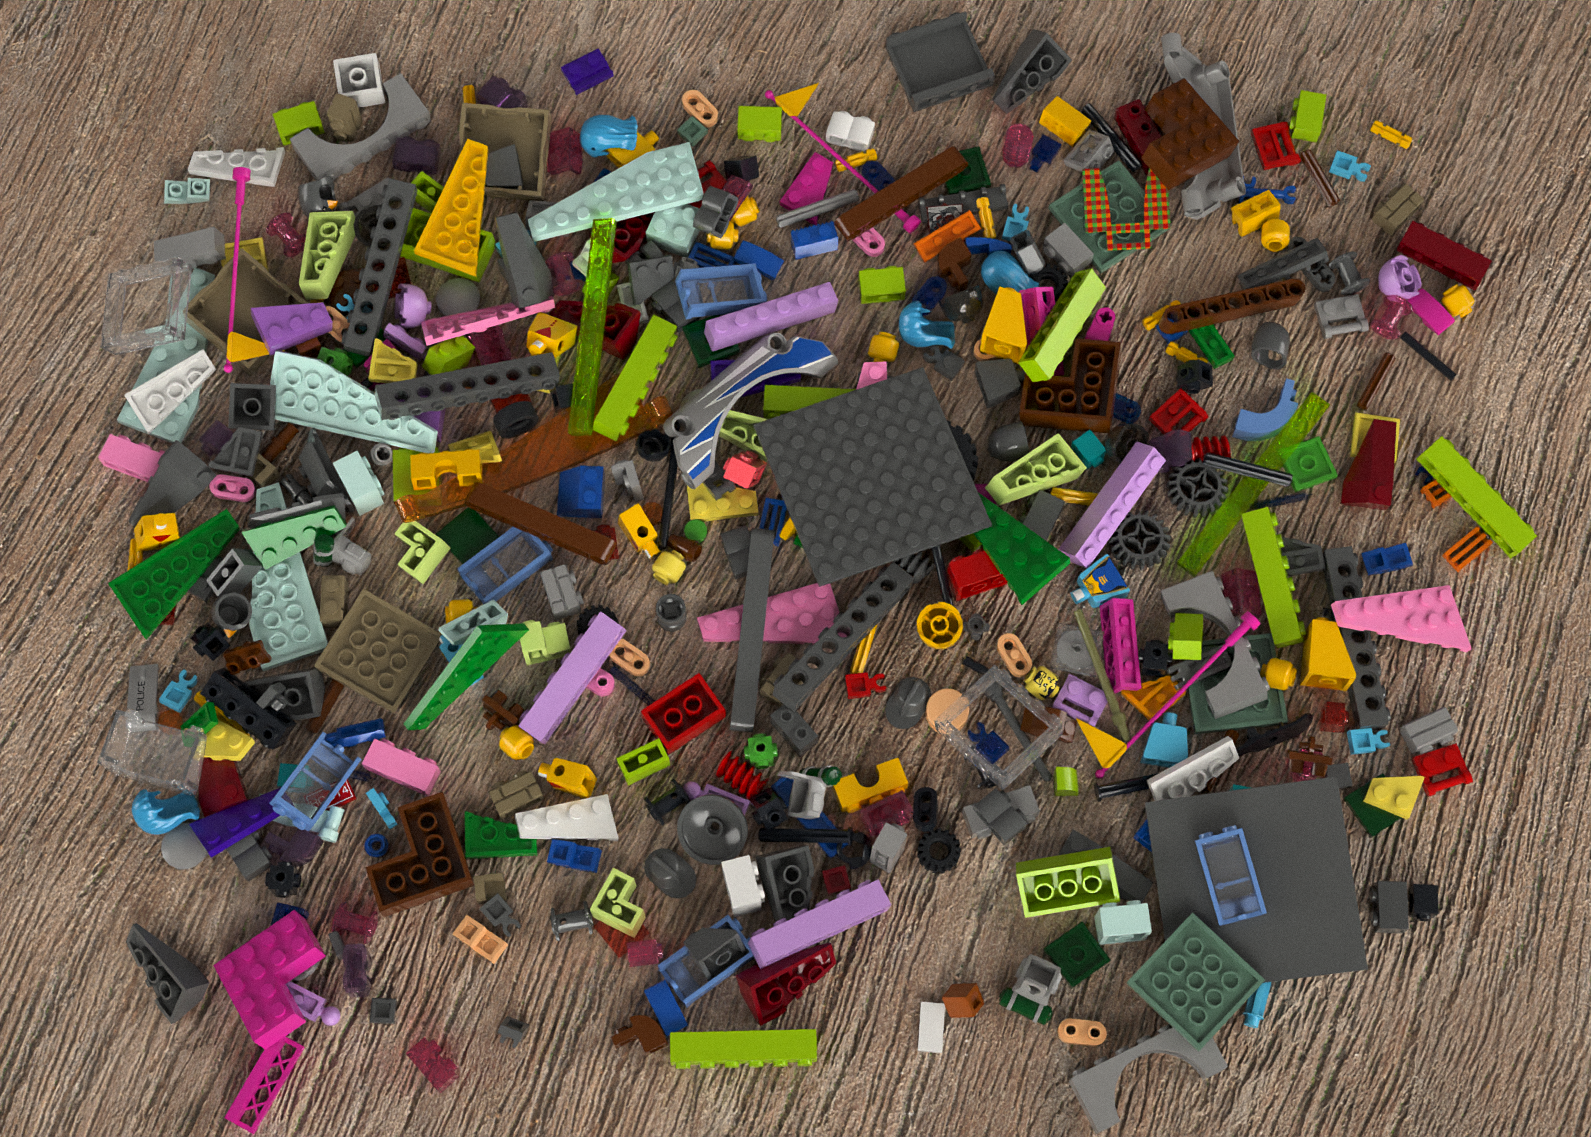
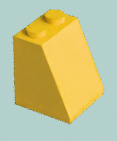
[980,286,1027,364]
[1300,617,1356,691]

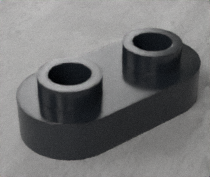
[913,787,938,832]

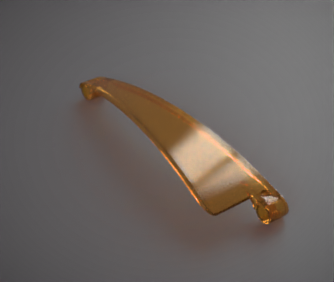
[394,373,674,523]

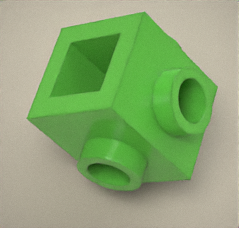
[317,347,353,376]
[744,734,778,769]

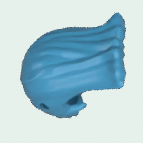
[580,115,638,158]
[981,251,1039,295]
[898,301,955,349]
[131,789,200,835]

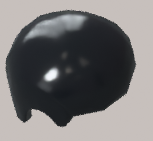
[635,428,672,462]

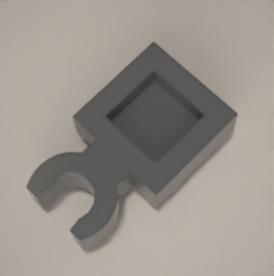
[923,345,965,381]
[480,893,521,937]

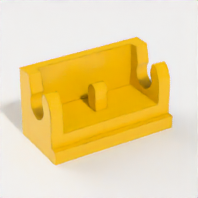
[1039,96,1091,147]
[1231,190,1281,237]

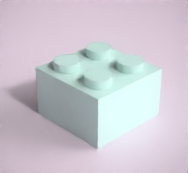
[646,204,700,258]
[333,451,385,516]
[1094,900,1152,945]

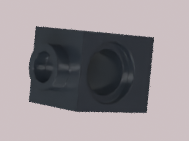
[1409,884,1438,921]

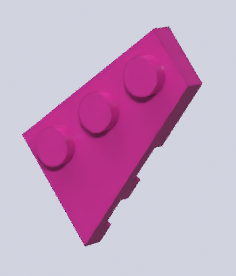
[780,152,833,226]

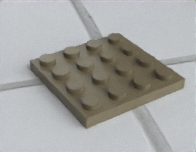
[314,589,442,714]

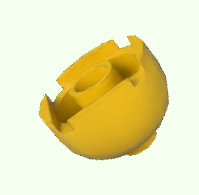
[917,602,963,649]

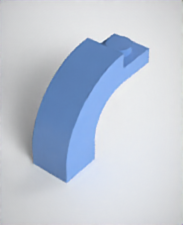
[1232,378,1299,441]

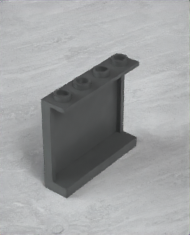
[886,11,995,112]

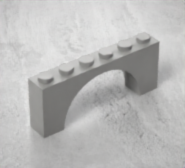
[290,73,431,181]
[1161,571,1270,719]
[1069,1024,1228,1134]

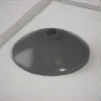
[677,794,748,865]

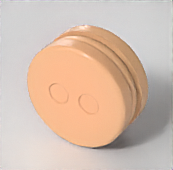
[925,688,969,734]

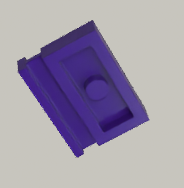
[561,48,614,95]

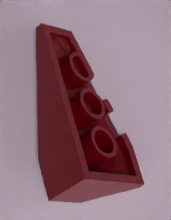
[590,212,655,265]
[549,300,641,360]
[1340,419,1397,511]
[198,737,250,818]
[736,942,836,1026]

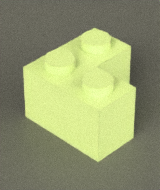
[395,516,451,584]
[520,620,571,665]
[590,868,646,938]

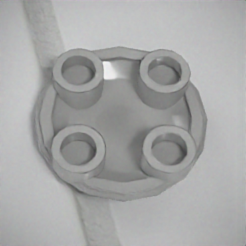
[436,278,480,316]
[161,823,208,870]

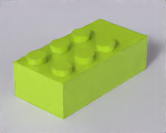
[400,208,496,283]
[1016,847,1120,918]

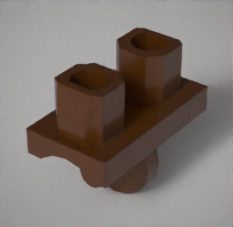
[223,640,272,675]
[482,690,524,731]
[1286,736,1333,777]

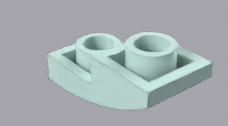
[164,178,210,204]

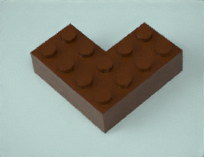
[1141,78,1239,190]
[1019,338,1121,434]
[365,792,474,917]

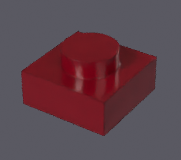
[822,865,851,896]

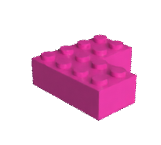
[213,910,326,1050]

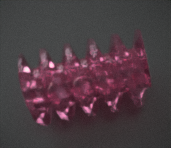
[1002,124,1033,168]

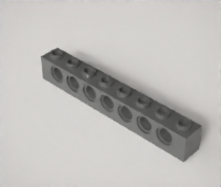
[342,178,418,357]
[375,352,560,420]
[1322,546,1391,730]
[773,562,914,712]

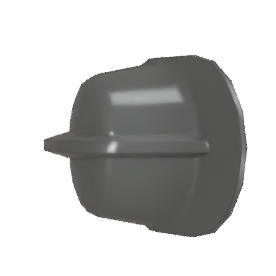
[885,677,931,729]
[644,848,697,899]

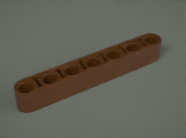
[834,146,968,241]
[1158,279,1306,334]
[464,482,617,565]

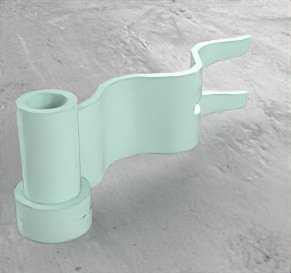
[259,794,344,843]

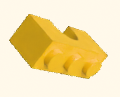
[410,449,483,490]
[832,757,908,813]

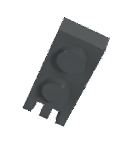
[1166,645,1232,691]

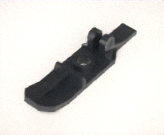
[1236,713,1313,756]

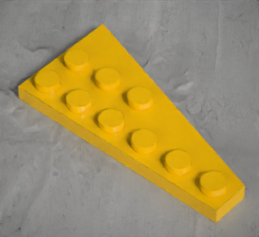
[414,138,488,277]

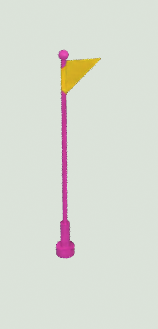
[765,83,921,234]
[224,167,284,373]
[1076,611,1261,779]

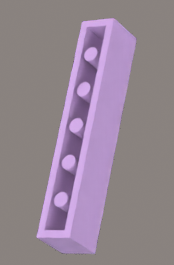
[704,282,838,352]
[1058,442,1166,568]
[519,611,627,744]
[748,880,891,969]

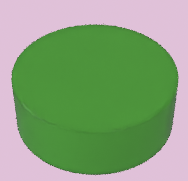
[684,519,707,543]

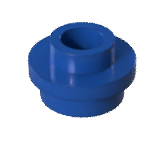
[364,834,389,858]

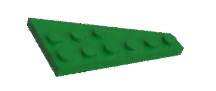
[974,492,1070,605]
[108,509,240,640]
[403,623,529,731]

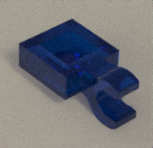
[1029,134,1062,173]

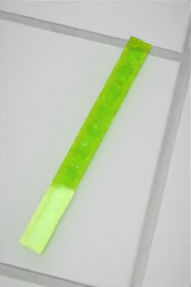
[568,218,617,436]
[1177,392,1330,577]

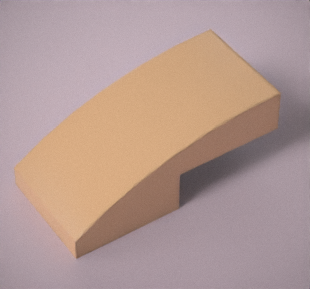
[453,915,508,964]

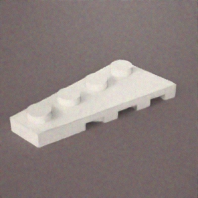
[188,147,285,187]
[125,349,216,434]
[1147,736,1239,801]
[515,794,619,841]

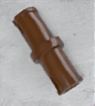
[261,422,299,463]

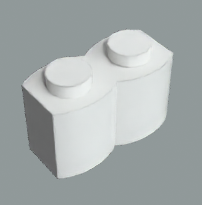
[826,111,875,152]

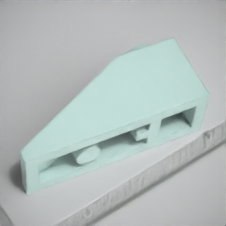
[438,599,508,645]

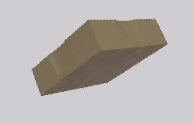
[456,103,552,201]
[181,248,308,376]

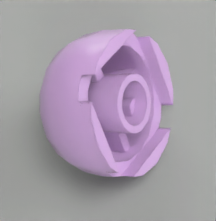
[1378,255,1422,301]
[394,283,431,329]

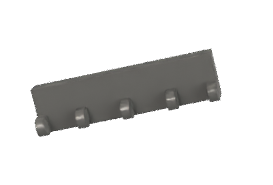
[918,184,1008,224]
[1237,238,1329,290]

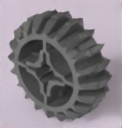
[1166,458,1228,518]
[1108,509,1171,570]

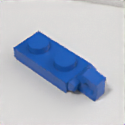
[323,718,385,747]

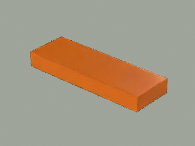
[913,210,981,263]

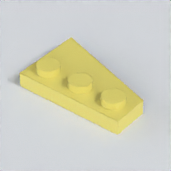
[686,483,758,522]

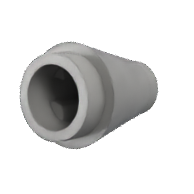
[368,443,393,466]

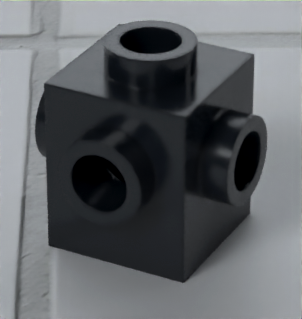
[1176,359,1213,394]
[190,622,230,661]
[1138,640,1172,677]
[749,788,788,831]
[265,862,302,898]

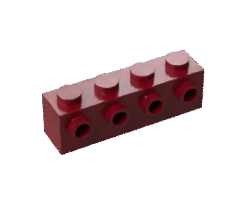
[1114,99,1161,176]
[1396,220,1492,291]

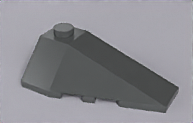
[992,29,1072,114]
[495,212,555,308]
[128,440,217,528]
[247,493,346,539]
[243,667,325,720]
[1059,830,1154,903]
[756,845,814,922]
[126,923,210,1024]

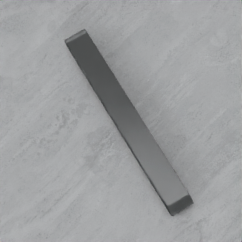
[730,528,775,733]

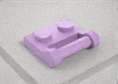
[1052,674,1107,727]

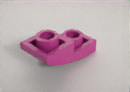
[1406,288,1455,335]

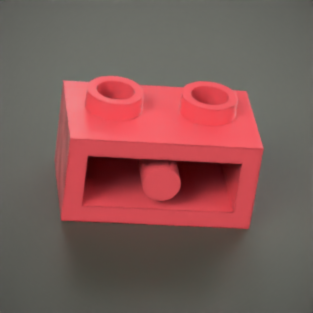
[723,450,767,489]

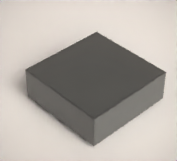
[1325,763,1352,789]
[328,931,349,960]
[370,998,397,1024]

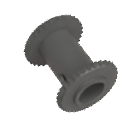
[1328,251,1370,296]
[550,901,594,941]

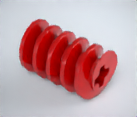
[1181,435,1231,463]
[716,751,769,800]

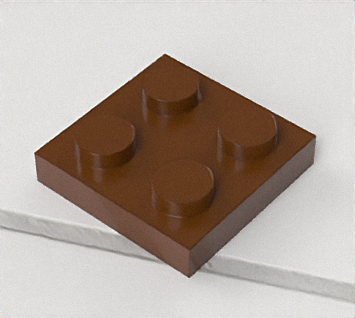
[329,267,374,316]

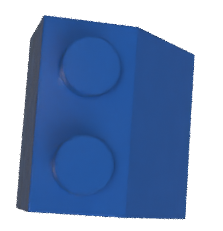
[557,466,605,518]

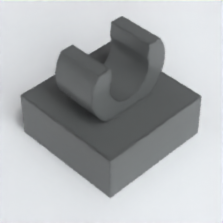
[256,682,289,711]
[498,1016,529,1048]

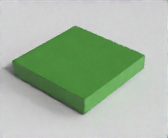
[1277,436,1338,493]

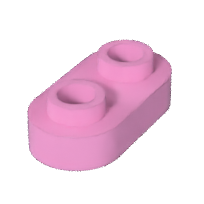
[852,227,885,257]
[209,474,256,502]
[586,668,615,696]

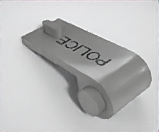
[123,664,160,732]

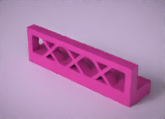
[1019,287,1064,376]
[1099,598,1141,694]
[224,1036,305,1134]

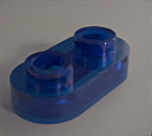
[862,161,896,191]
[912,276,947,316]
[1113,393,1141,424]

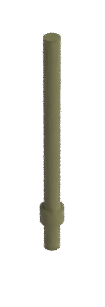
[1073,609,1131,742]

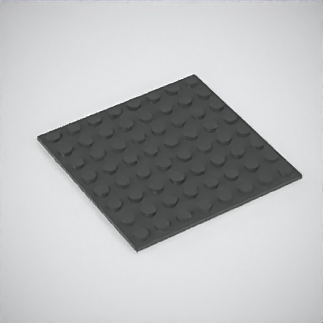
[753,367,992,587]
[1145,776,1368,983]

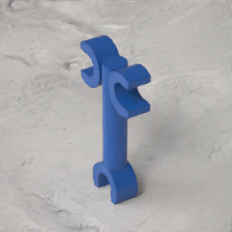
[1238,176,1296,204]

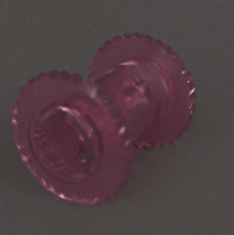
[266,213,306,257]
[545,252,583,296]
[1371,295,1413,340]
[332,902,378,944]

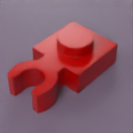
[844,672,887,699]

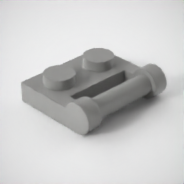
[1314,294,1369,339]

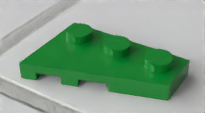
[465,811,538,859]

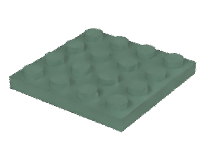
[1048,160,1172,274]
[1182,633,1288,734]
[1127,912,1265,1052]

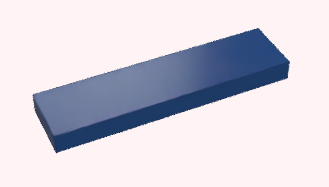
[771,777,848,859]

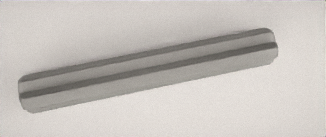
[776,189,859,228]

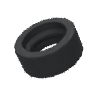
[493,401,539,438]

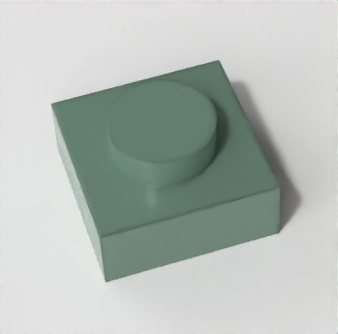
[677,116,708,147]

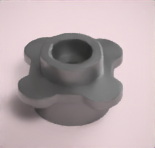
[963,613,990,640]

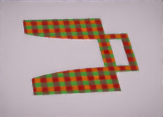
[1082,168,1171,251]

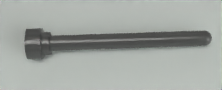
[983,681,1052,782]

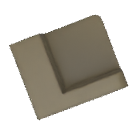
[247,453,280,488]
[474,873,507,904]

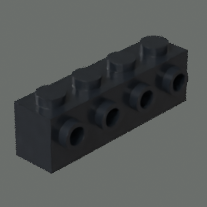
[200,667,297,750]

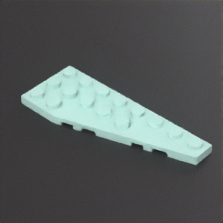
[528,142,704,242]
[117,268,216,444]
[270,351,438,454]
[249,482,328,671]

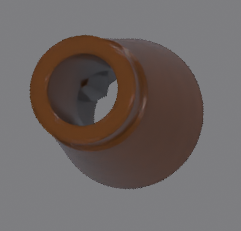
[667,534,702,562]

